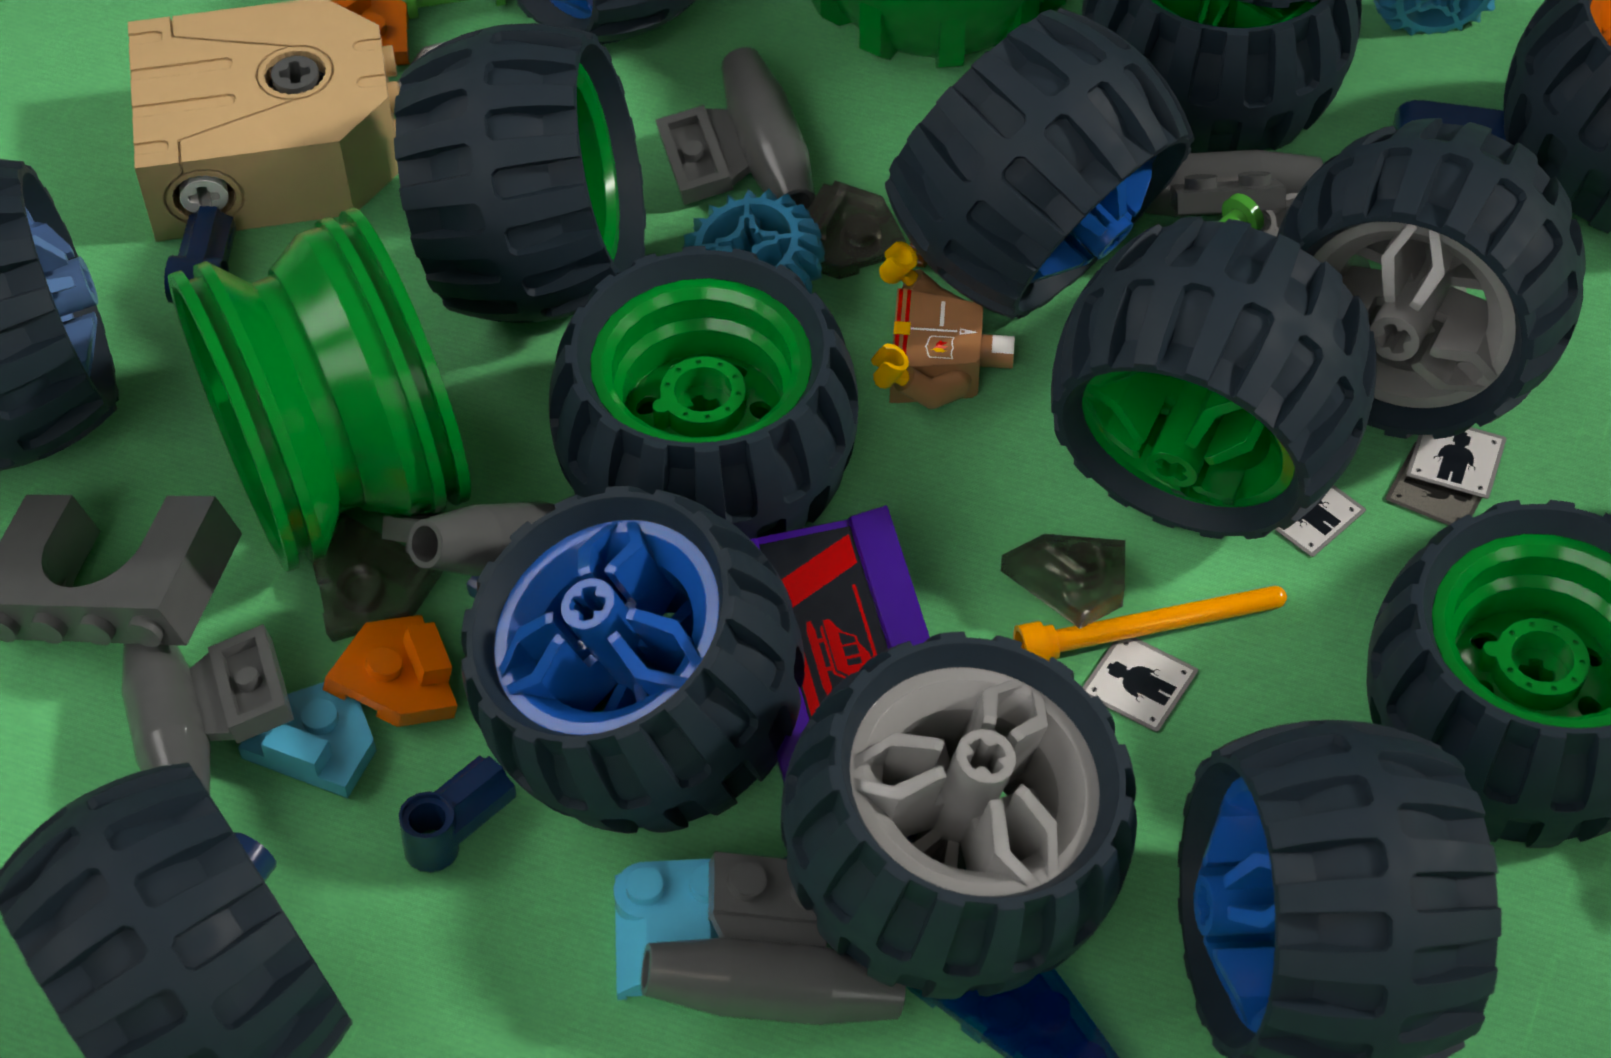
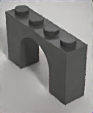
[0,495,242,647]

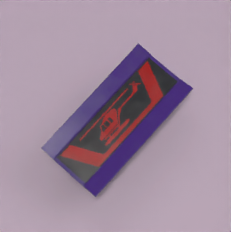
[750,505,930,784]

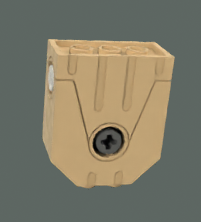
[128,0,400,241]

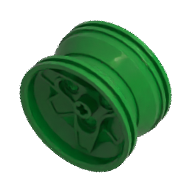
[168,208,471,572]

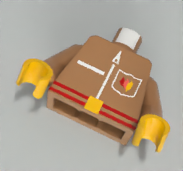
[871,241,1015,409]

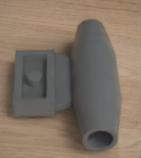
[655,47,816,212]
[1145,150,1323,217]
[382,501,555,576]
[122,624,294,795]
[641,851,906,1026]

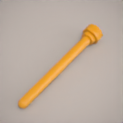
[1013,586,1287,661]

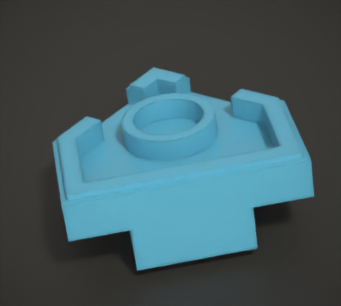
[238,682,377,798]

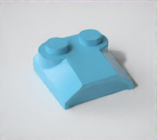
[614,859,719,1000]

